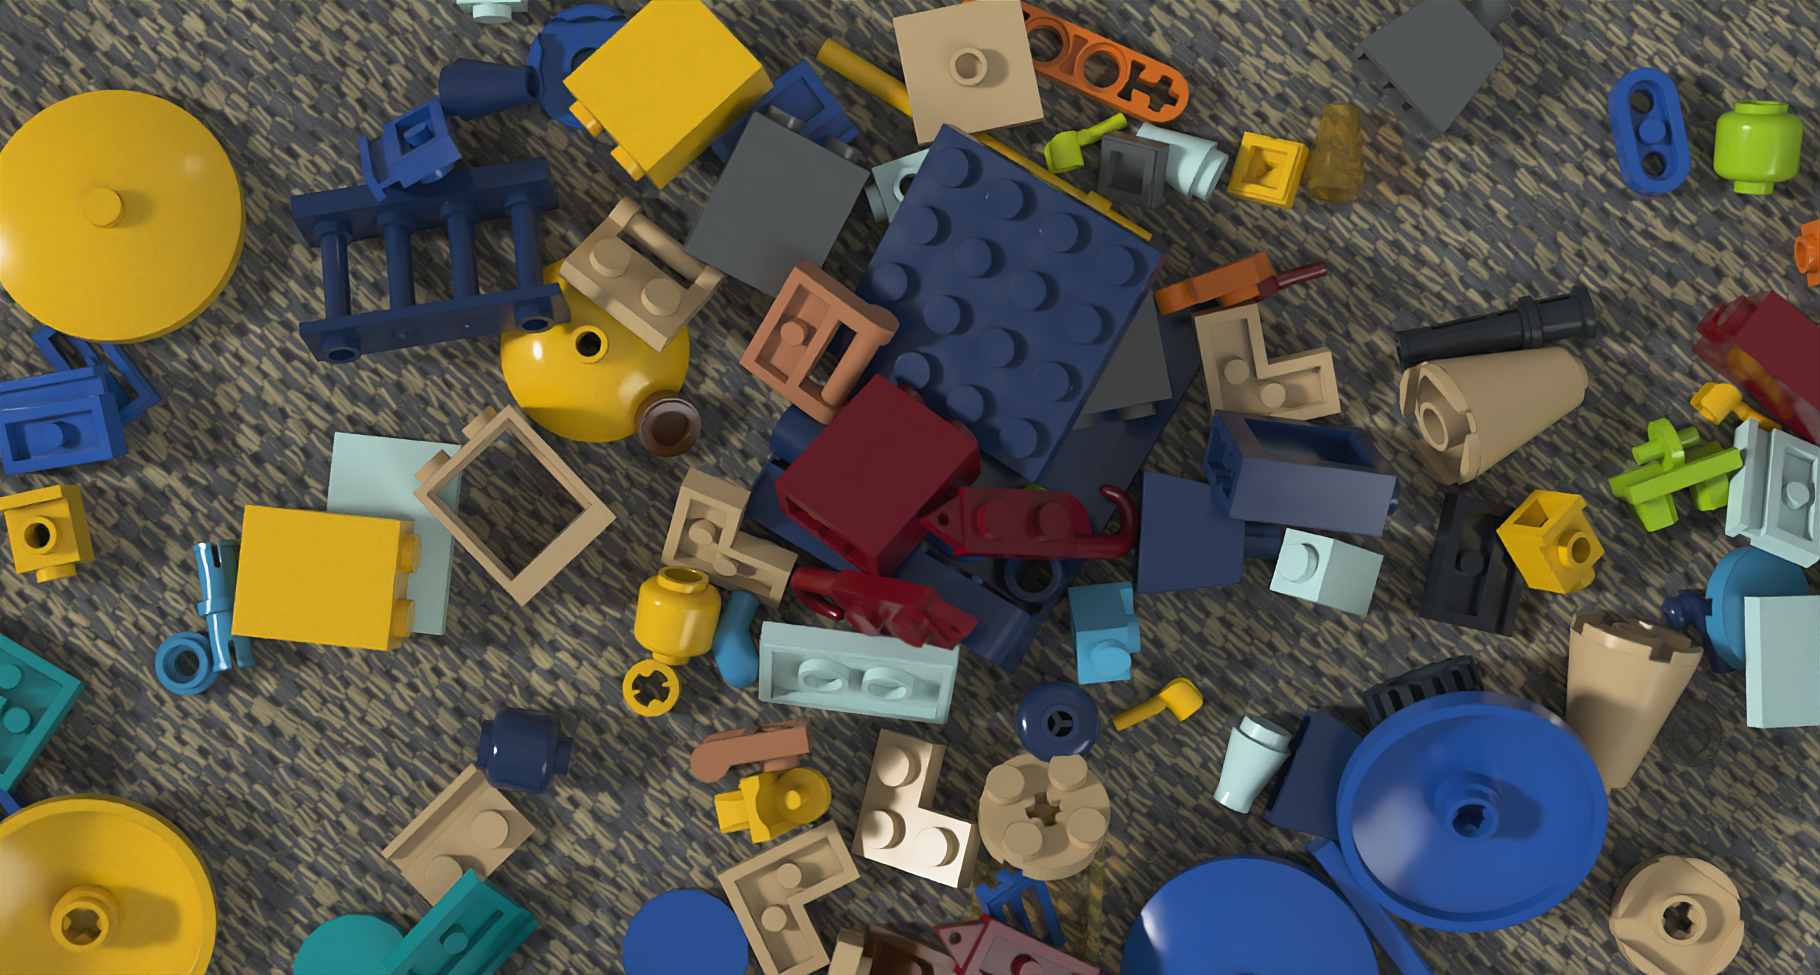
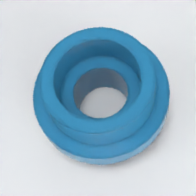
[155,631,220,695]

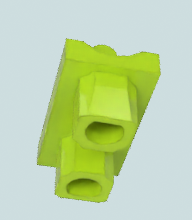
[1608,417,1744,532]

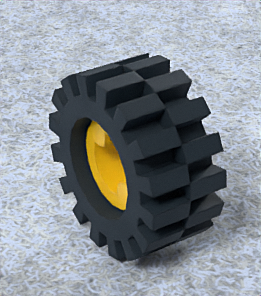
[1361,655,1485,728]

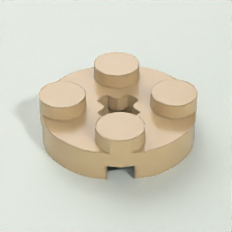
[978,753,1111,881]
[1609,853,1744,975]

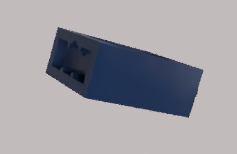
[1202,409,1400,537]

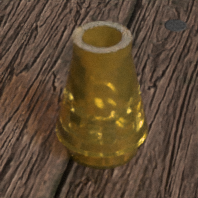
[1302,103,1366,203]

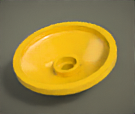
[500,258,690,443]

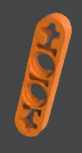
[962,0,1189,126]

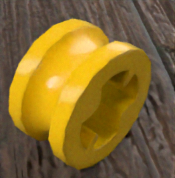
[623,658,682,717]

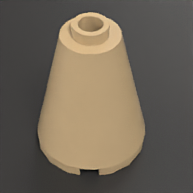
[1400,346,1588,485]
[1565,610,1704,795]

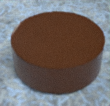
[634,390,701,457]

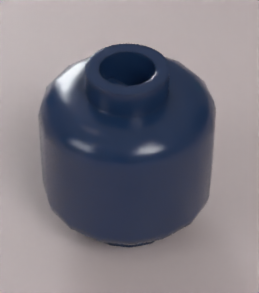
[1014,680,1101,763]
[476,707,573,794]

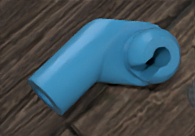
[711,590,761,689]

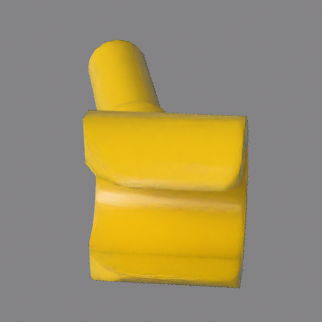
[1690,382,1782,432]
[1112,677,1203,731]

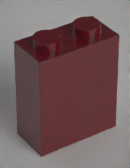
[1691,290,1820,445]
[774,373,981,578]

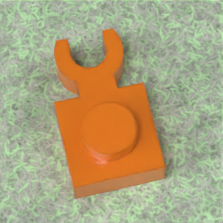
[1153,250,1274,316]

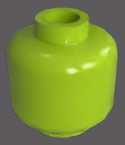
[1713,100,1804,195]

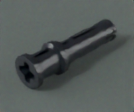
[1394,284,1596,371]

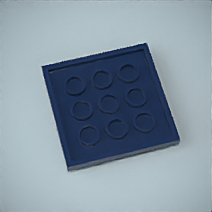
[825,123,1170,483]

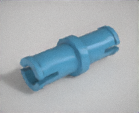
[192,539,256,673]

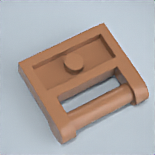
[739,258,899,425]
[690,717,814,782]

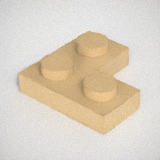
[1190,299,1341,425]
[660,467,799,610]
[851,729,981,888]
[717,816,861,975]

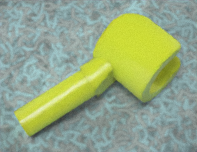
[1044,112,1128,174]

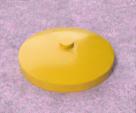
[0,90,247,345]
[0,793,218,975]

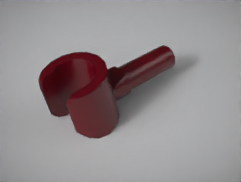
[1248,261,1327,303]

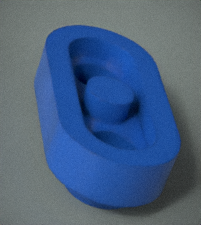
[1608,67,1691,197]

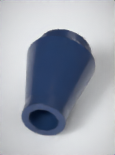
[439,58,540,122]

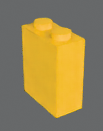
[562,0,774,190]
[231,505,422,651]

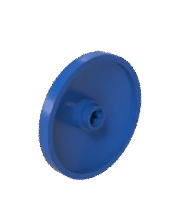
[1336,691,1608,933]
[1120,853,1380,975]

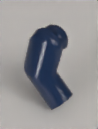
[1661,589,1737,674]

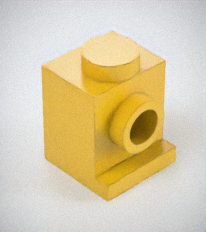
[0,485,95,583]
[1496,489,1605,594]

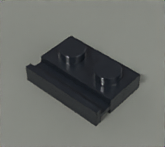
[1419,493,1524,638]

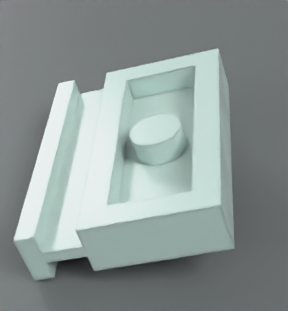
[1725,418,1820,568]

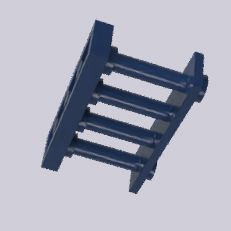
[291,156,572,364]

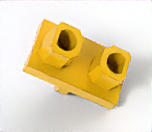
[714,765,831,843]

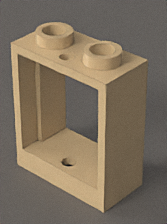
[413,404,617,607]

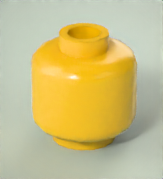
[634,566,721,666]

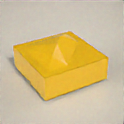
[1226,131,1310,210]

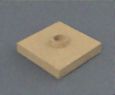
[893,0,1044,147]

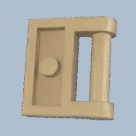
[558,195,728,353]

